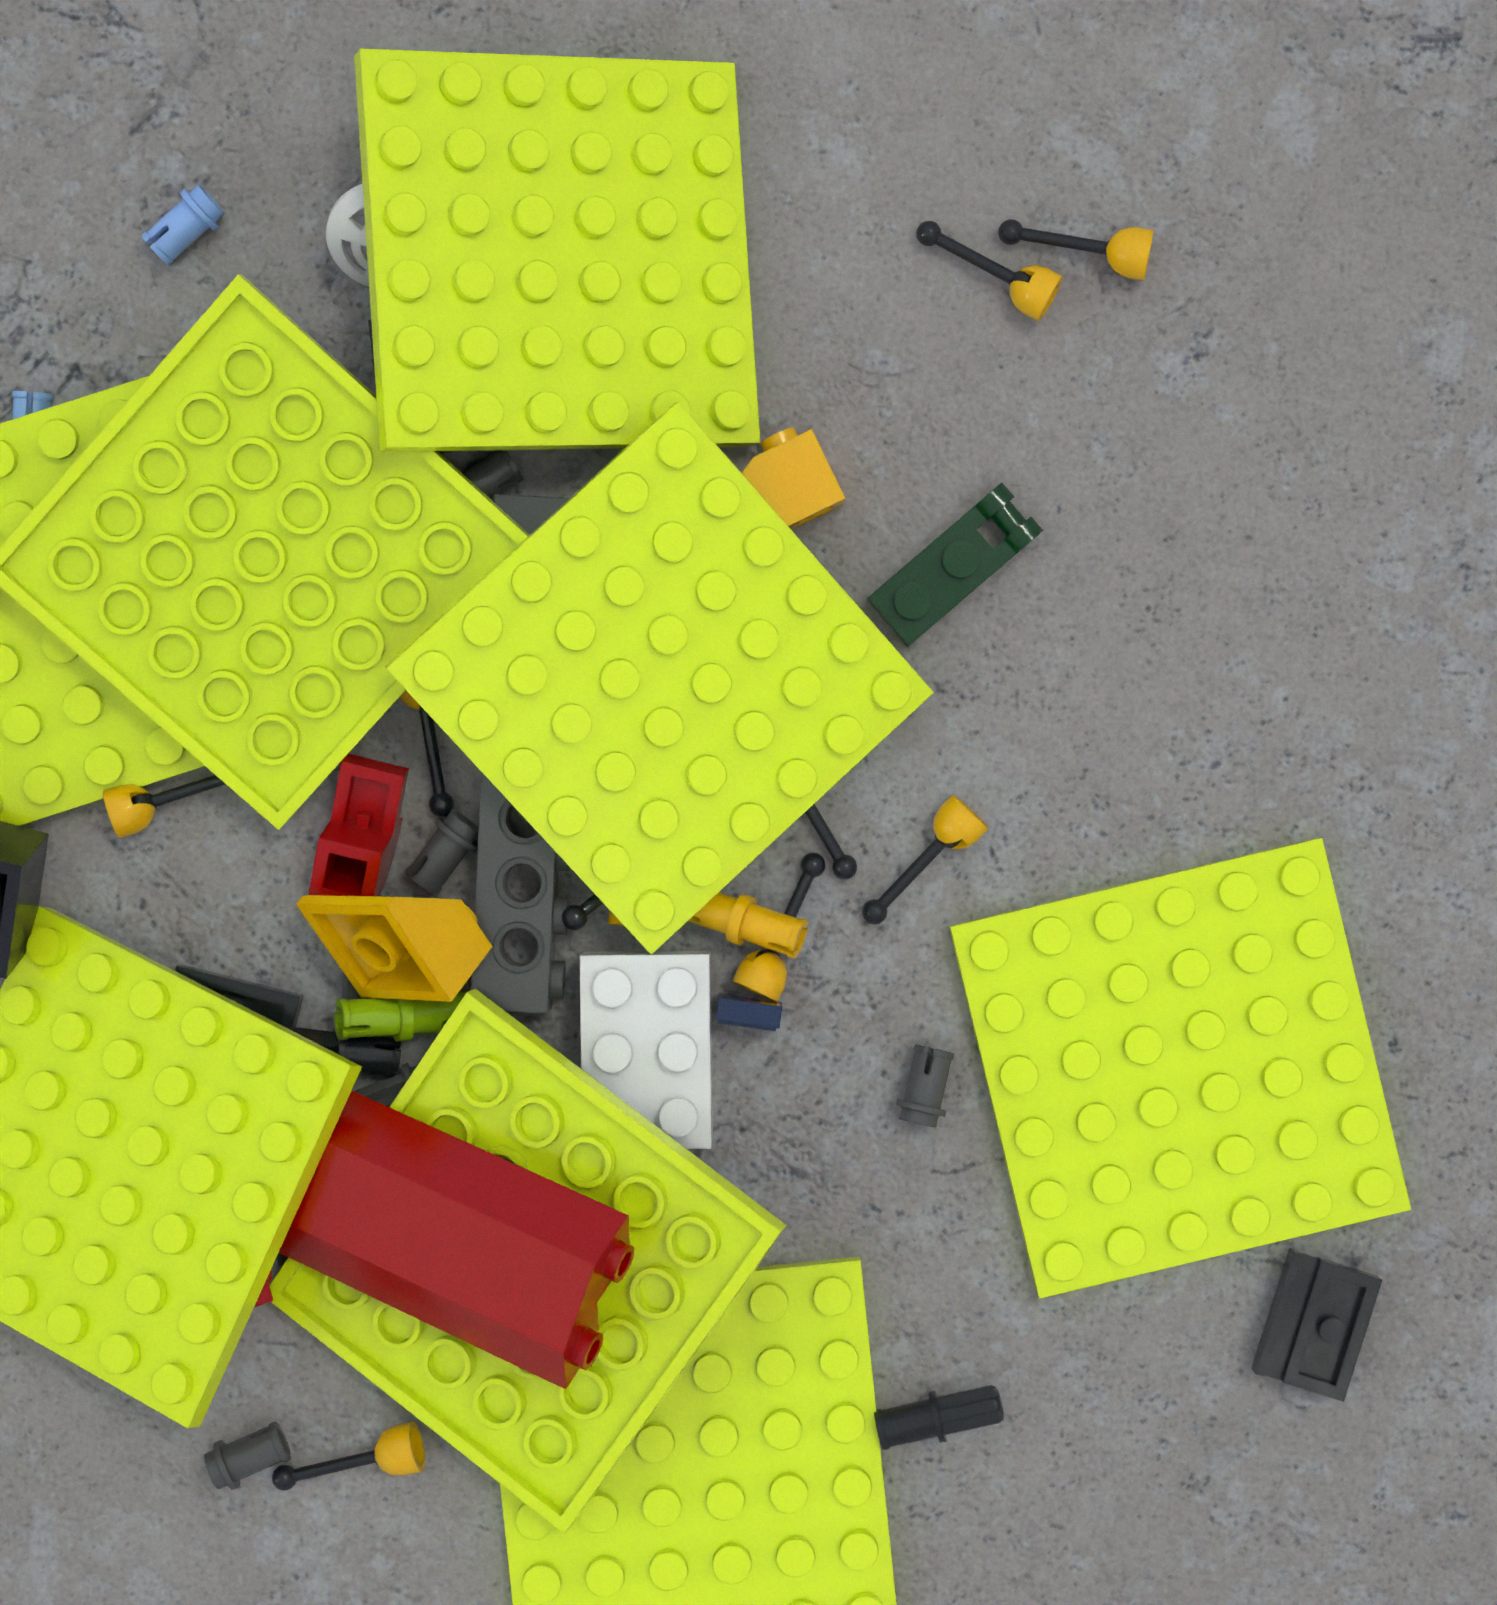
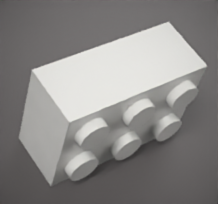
[580,950,713,1149]

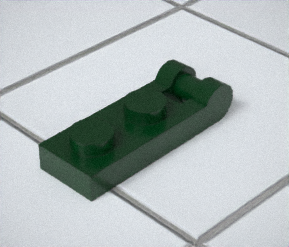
[866,482,1044,647]

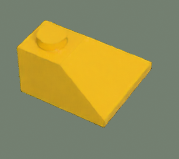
[296,895,493,1002]

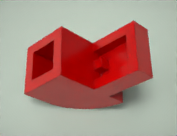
[308,754,409,896]

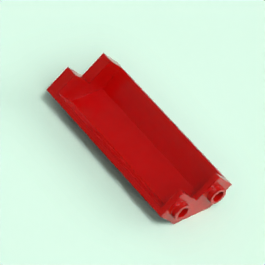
[279,1091,634,1389]

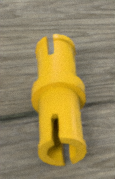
[687,892,808,959]

